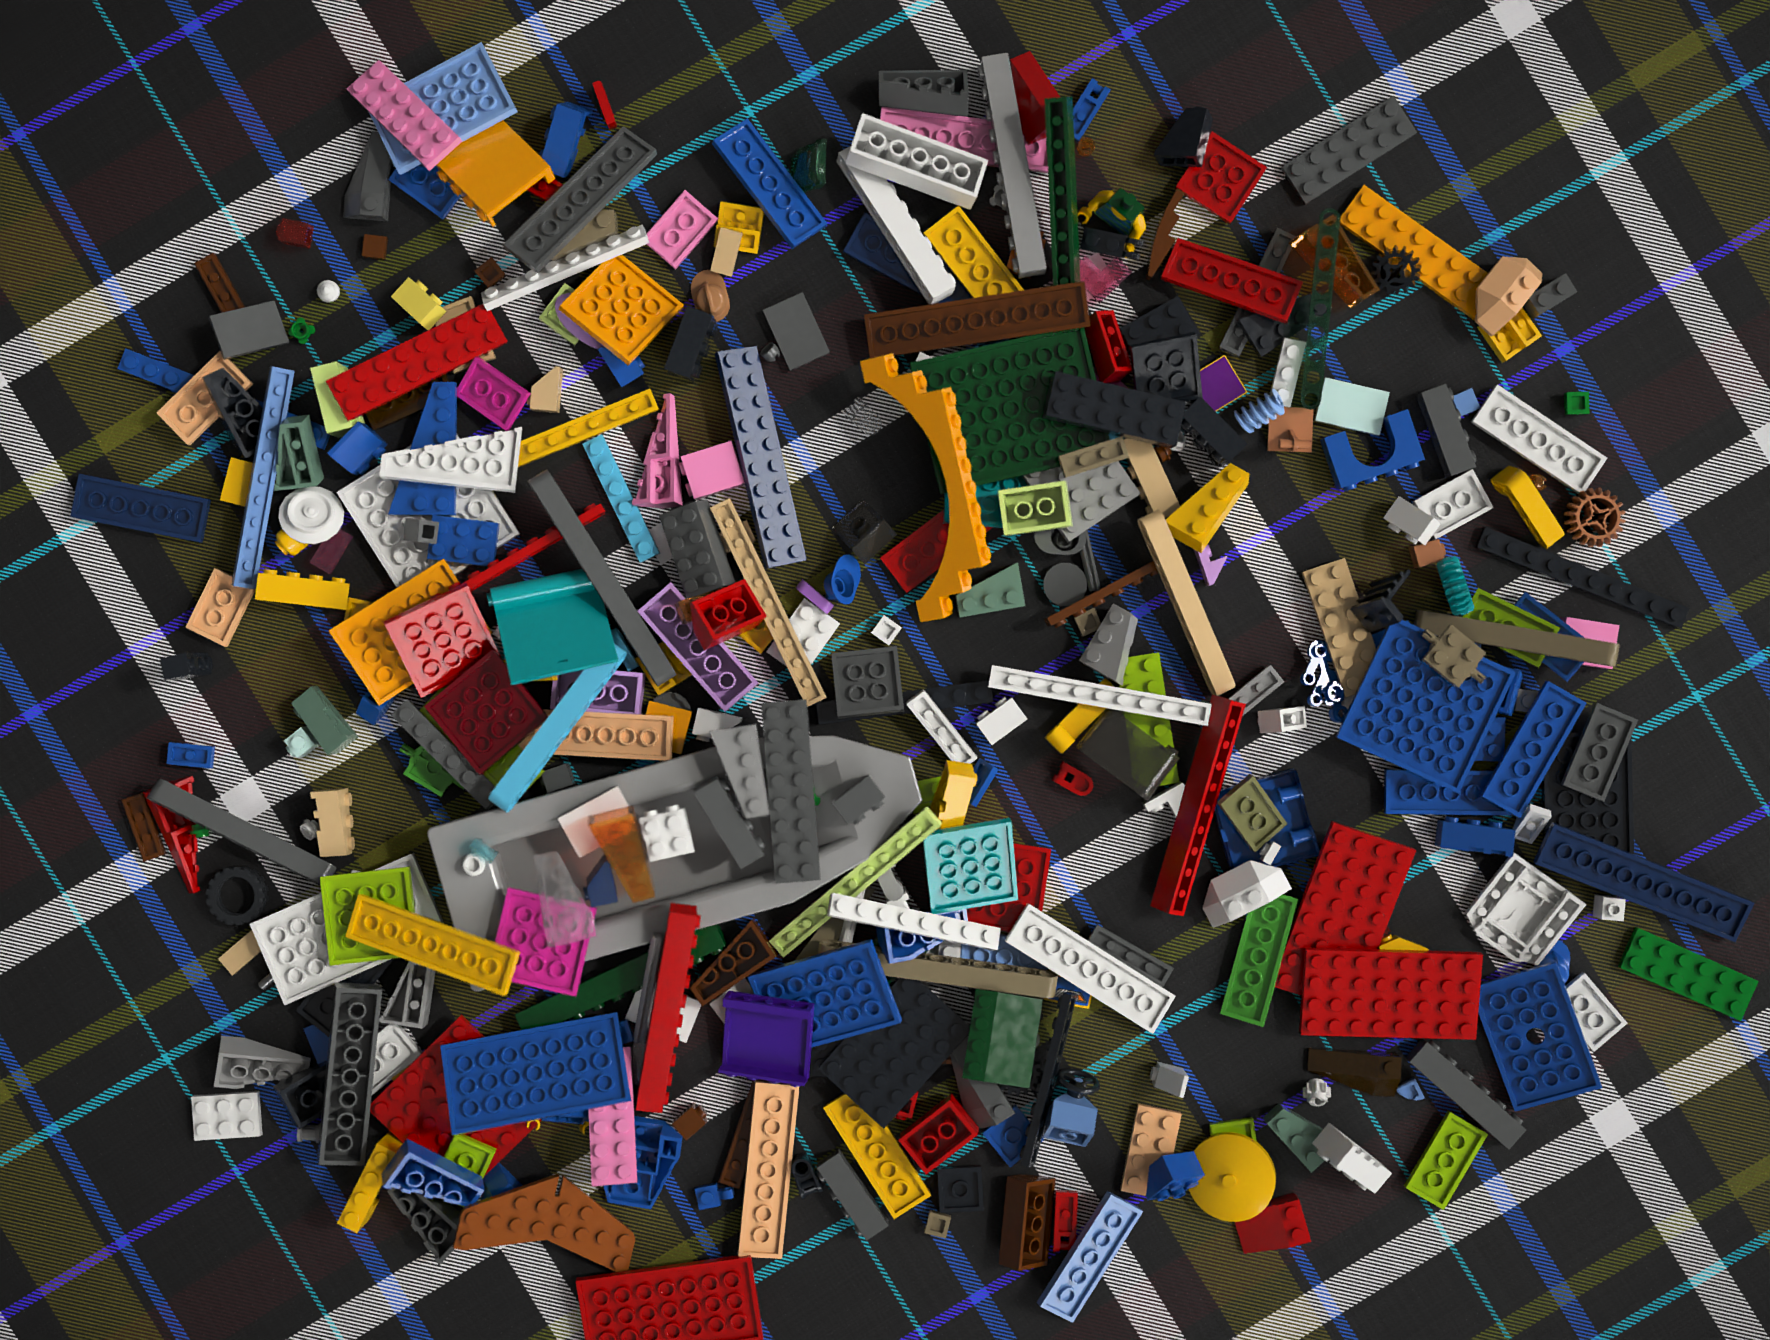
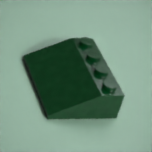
[962,989,1043,1088]

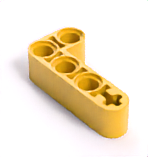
[1490,465,1565,549]
[1045,677,1114,754]

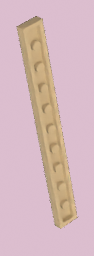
[710,498,827,707]

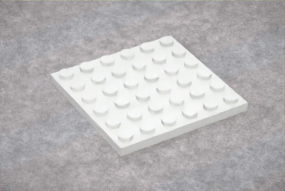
[337,435,520,587]

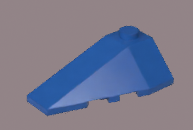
[876,909,968,964]

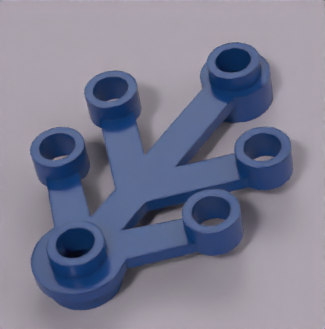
[1300,640,1348,723]

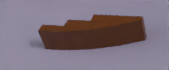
[1146,188,1184,281]

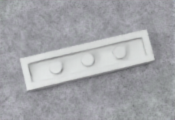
[906,689,977,764]

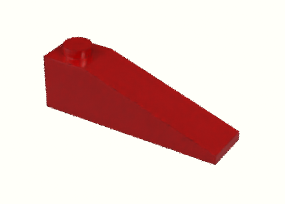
[1010,51,1060,145]

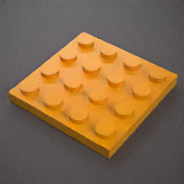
[559,255,684,366]

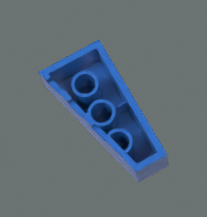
[381,1139,484,1206]

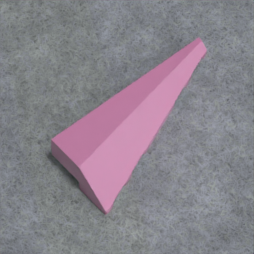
[632,393,683,509]

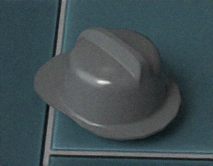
[1034,529,1087,555]

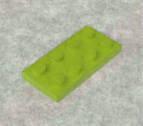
[1463,588,1560,668]
[1404,1111,1488,1210]

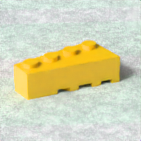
[1165,463,1250,553]
[255,569,350,610]
[930,760,977,830]

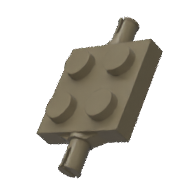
[1421,624,1486,688]

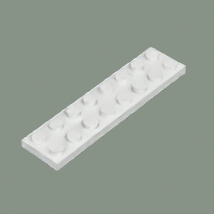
[1005,903,1175,1034]

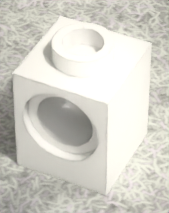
[1593,894,1626,921]

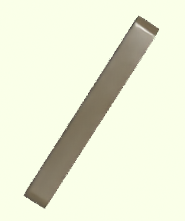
[1414,610,1620,667]

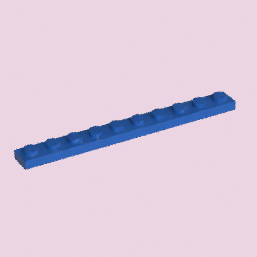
[117,348,330,450]

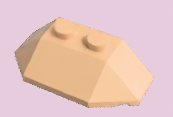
[1475,256,1542,336]

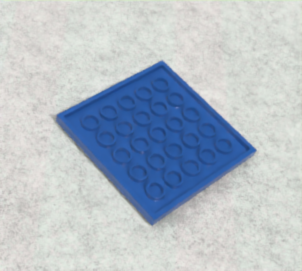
[1335,620,1516,794]

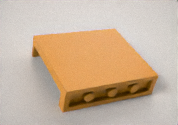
[436,120,555,227]

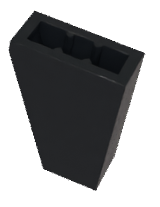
[1154,106,1213,167]

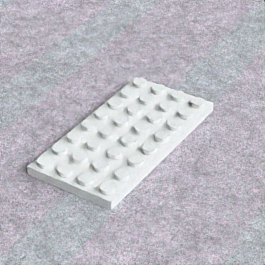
[250,853,444,1005]

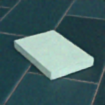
[1314,377,1390,436]

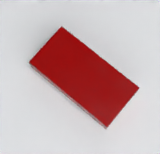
[592,81,617,130]

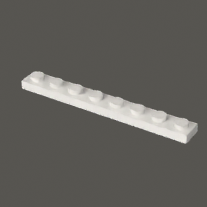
[481,224,650,311]
[827,893,1001,951]

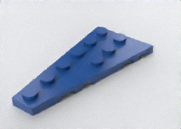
[388,382,457,516]

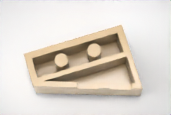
[310,788,355,857]

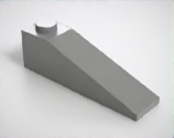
[214,1036,311,1089]

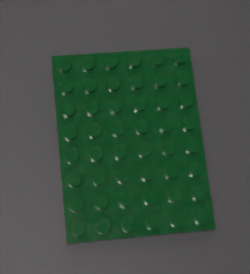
[909,328,1110,495]

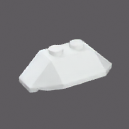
[1203,860,1292,928]

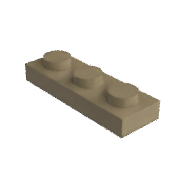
[1058,436,1129,478]

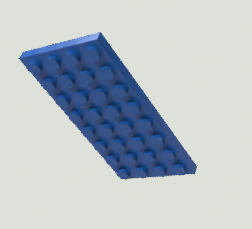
[440,1012,632,1136]

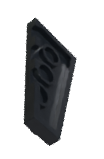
[1236,290,1332,357]

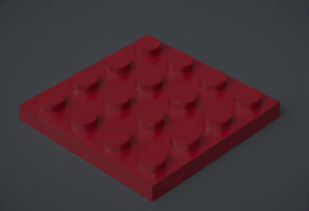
[424,649,549,775]

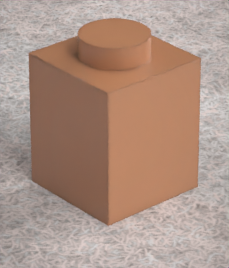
[1408,539,1446,568]

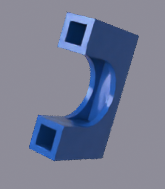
[1320,409,1425,492]

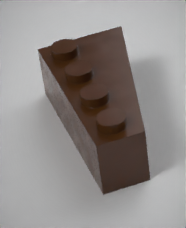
[690,919,778,1006]

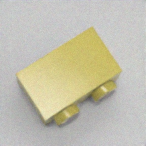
[391,277,447,330]

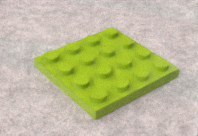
[320,866,415,966]

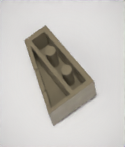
[552,209,619,261]

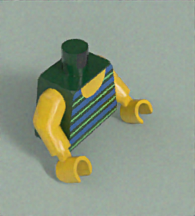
[1078,188,1146,258]

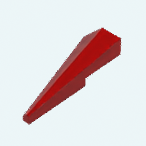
[143,776,200,894]

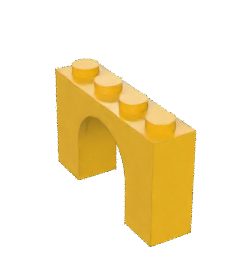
[337,1131,403,1233]

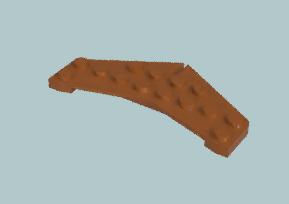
[453,1174,635,1272]

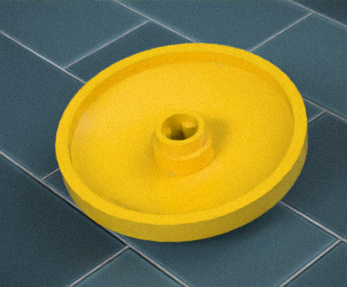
[1189,1132,1276,1222]

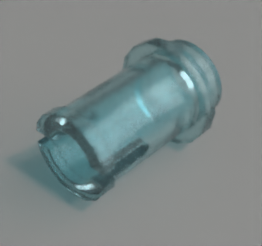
[468,838,499,864]

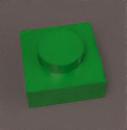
[1564,392,1590,415]

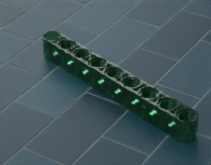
[1300,207,1340,410]

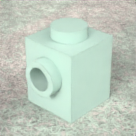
[284,726,320,758]

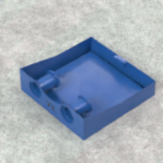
[1214,769,1320,870]

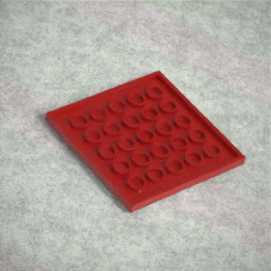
[370,1014,541,1176]

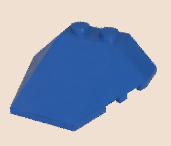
[603,1116,683,1209]

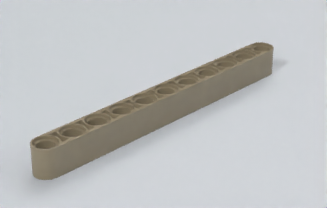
[817,939,1058,998]

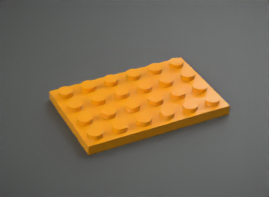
[329,558,492,705]

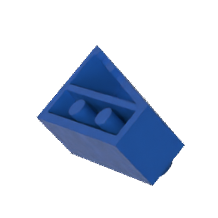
[539,102,593,178]

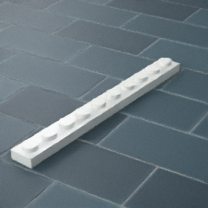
[988,665,1212,726]

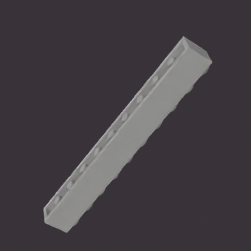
[977,53,1047,278]

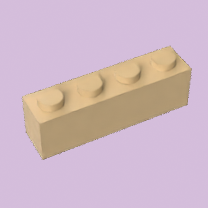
[1124,438,1180,518]

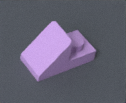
[1194,544,1227,586]

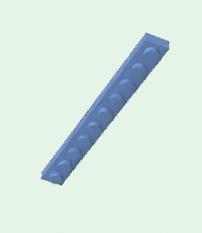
[231,366,295,589]

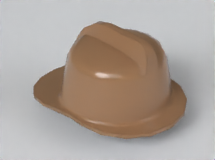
[691,270,730,322]

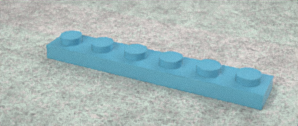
[582,434,660,563]

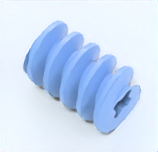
[1234,388,1285,433]

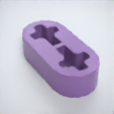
[795,579,834,614]

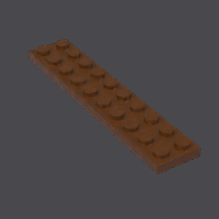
[864,281,1091,359]

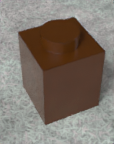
[672,1102,708,1141]

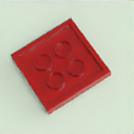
[1175,131,1267,225]

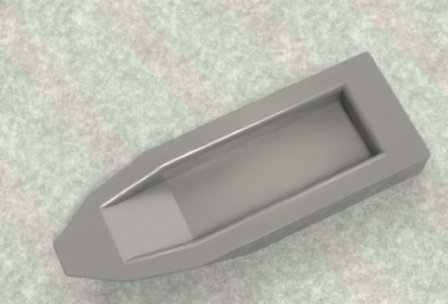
[427,736,922,992]

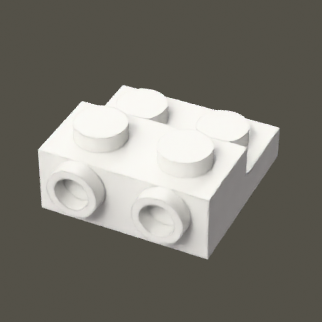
[639,805,695,862]

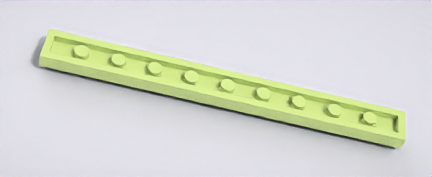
[769,807,942,958]

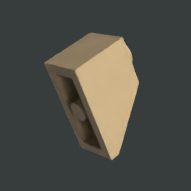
[527,366,563,413]

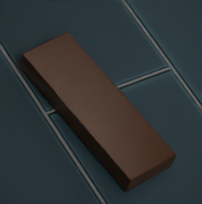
[194,253,245,313]
[121,793,166,862]

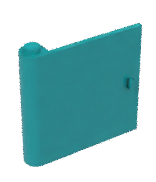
[486,569,619,685]

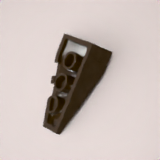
[1307,1048,1402,1097]

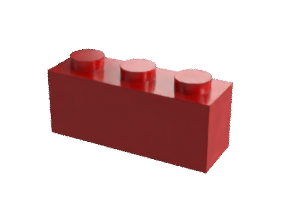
[1084,310,1133,383]

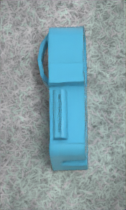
[611,627,639,672]

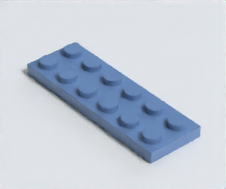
[1037,1191,1143,1323]

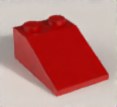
[1234,1193,1311,1254]

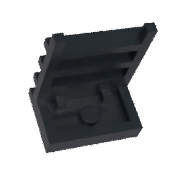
[1350,569,1411,632]

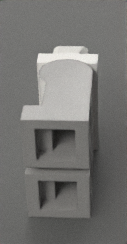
[878,864,910,909]

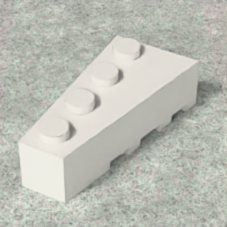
[1312,1123,1392,1193]

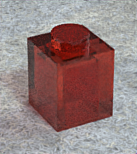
[277,218,314,249]

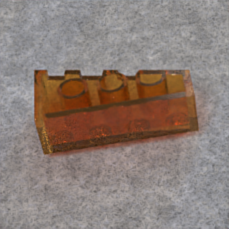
[588,806,655,903]

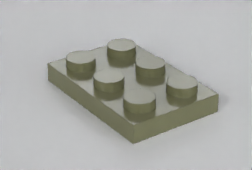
[1217,774,1287,852]

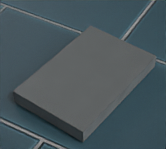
[763,292,830,371]
[209,300,289,360]

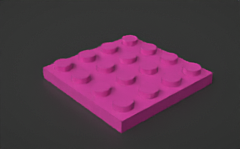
[495,887,597,997]

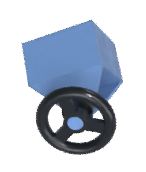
[1042,1069,1100,1147]

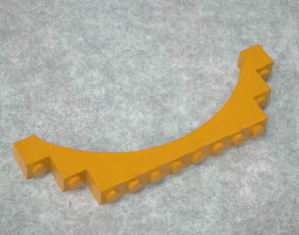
[860,353,991,622]

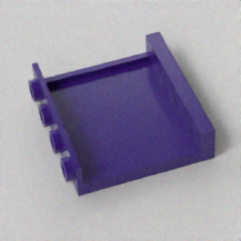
[718,991,815,1087]

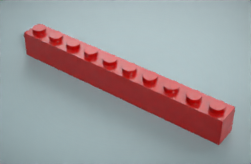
[1150,694,1246,916]
[636,902,701,1113]

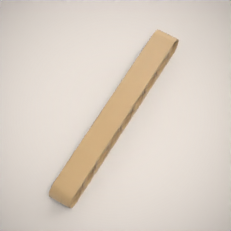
[1138,510,1235,696]

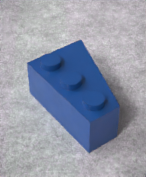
[1435,816,1516,857]

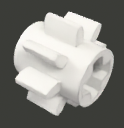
[1303,1078,1331,1106]

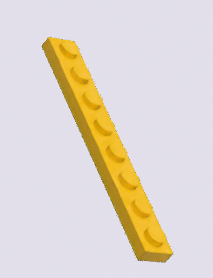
[518,389,659,467]

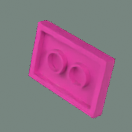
[457,357,531,431]

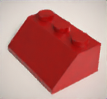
[690,579,767,651]

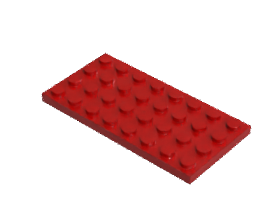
[1275,821,1416,995]
[1299,947,1483,1040]
[576,1255,764,1340]

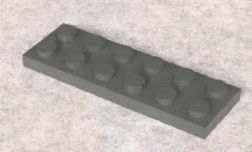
[1281,95,1417,205]

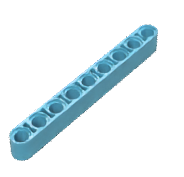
[488,643,627,813]

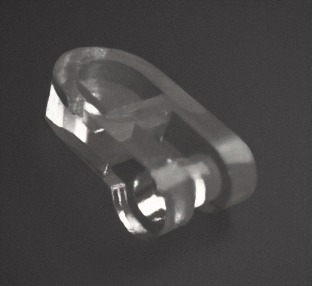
[843,397,882,435]

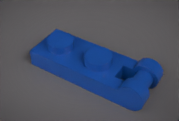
[1073,78,1111,143]

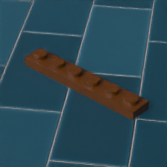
[1044,561,1159,628]

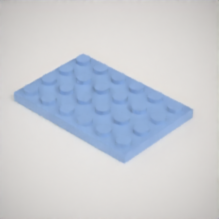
[369,42,518,175]

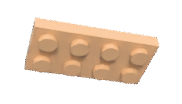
[157,351,253,445]
[1120,1103,1182,1196]

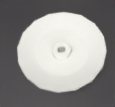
[278,486,344,544]

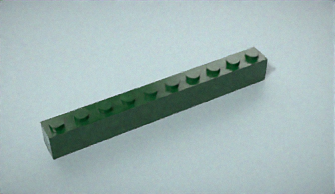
[1044,97,1081,286]
[515,924,727,1030]

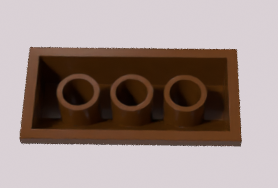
[999,1174,1056,1271]

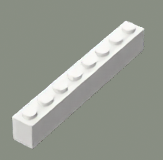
[837,146,956,305]

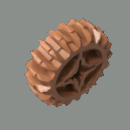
[1564,488,1626,547]

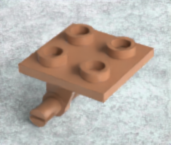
[1267,407,1314,453]

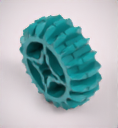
[1437,556,1474,616]

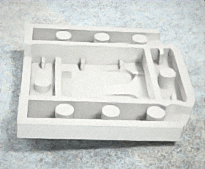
[1465,852,1586,965]

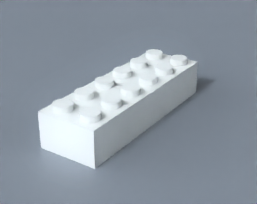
[845,113,988,210]

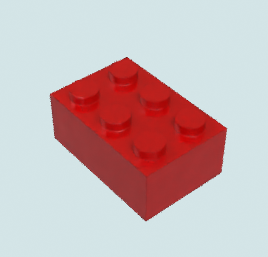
[898,1093,979,1175]

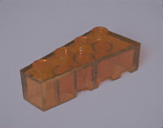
[1289,215,1380,308]

